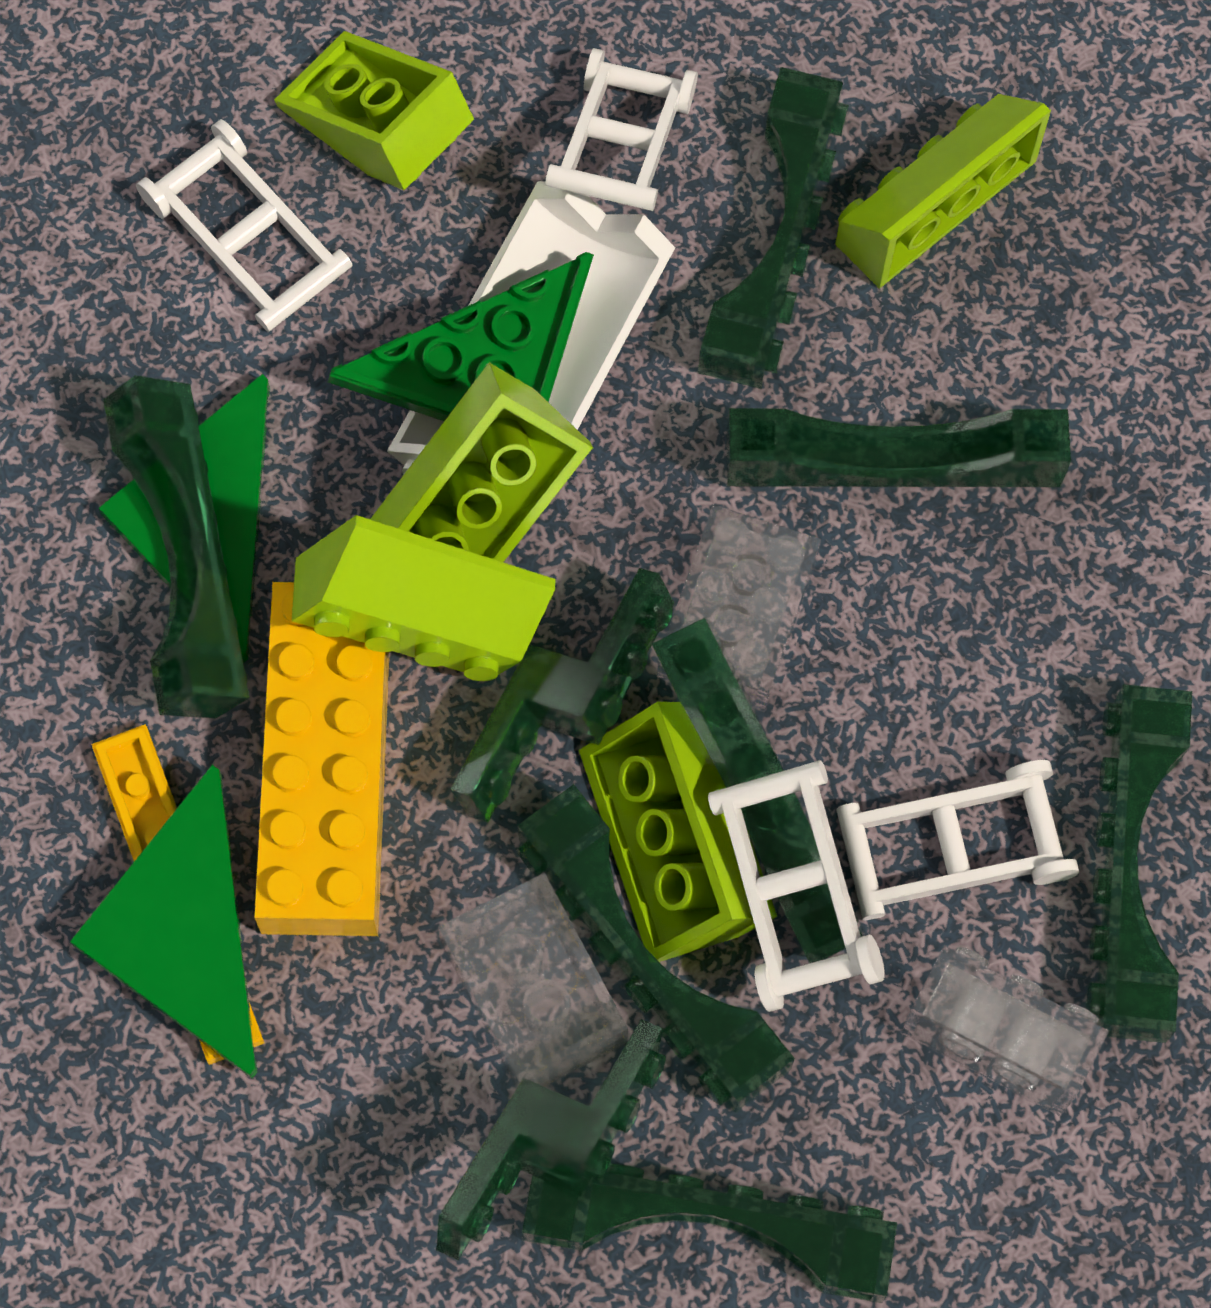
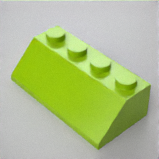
[835,94,1051,289]
[371,362,593,562]
[292,515,556,681]
[579,701,778,964]

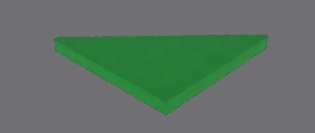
[328,252,594,421]
[99,374,270,664]
[70,765,257,1079]

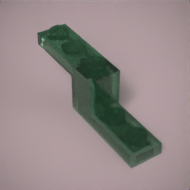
[450,568,674,823]
[436,1019,666,1261]

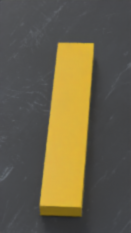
[91,724,265,1065]

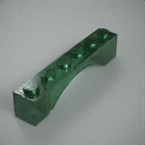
[698,67,849,389]
[103,375,250,719]
[726,408,1071,487]
[652,617,865,963]
[1086,684,1193,1043]
[516,784,795,1113]
[522,1154,897,1303]

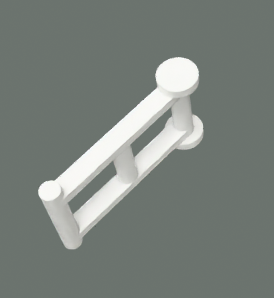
[545,48,698,211]
[136,119,352,332]
[708,760,884,1012]
[836,760,1079,921]

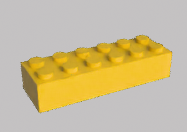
[254,582,389,936]

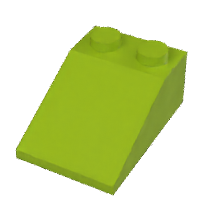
[274,31,474,190]

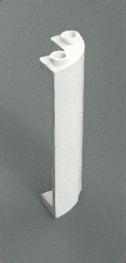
[387,181,675,474]

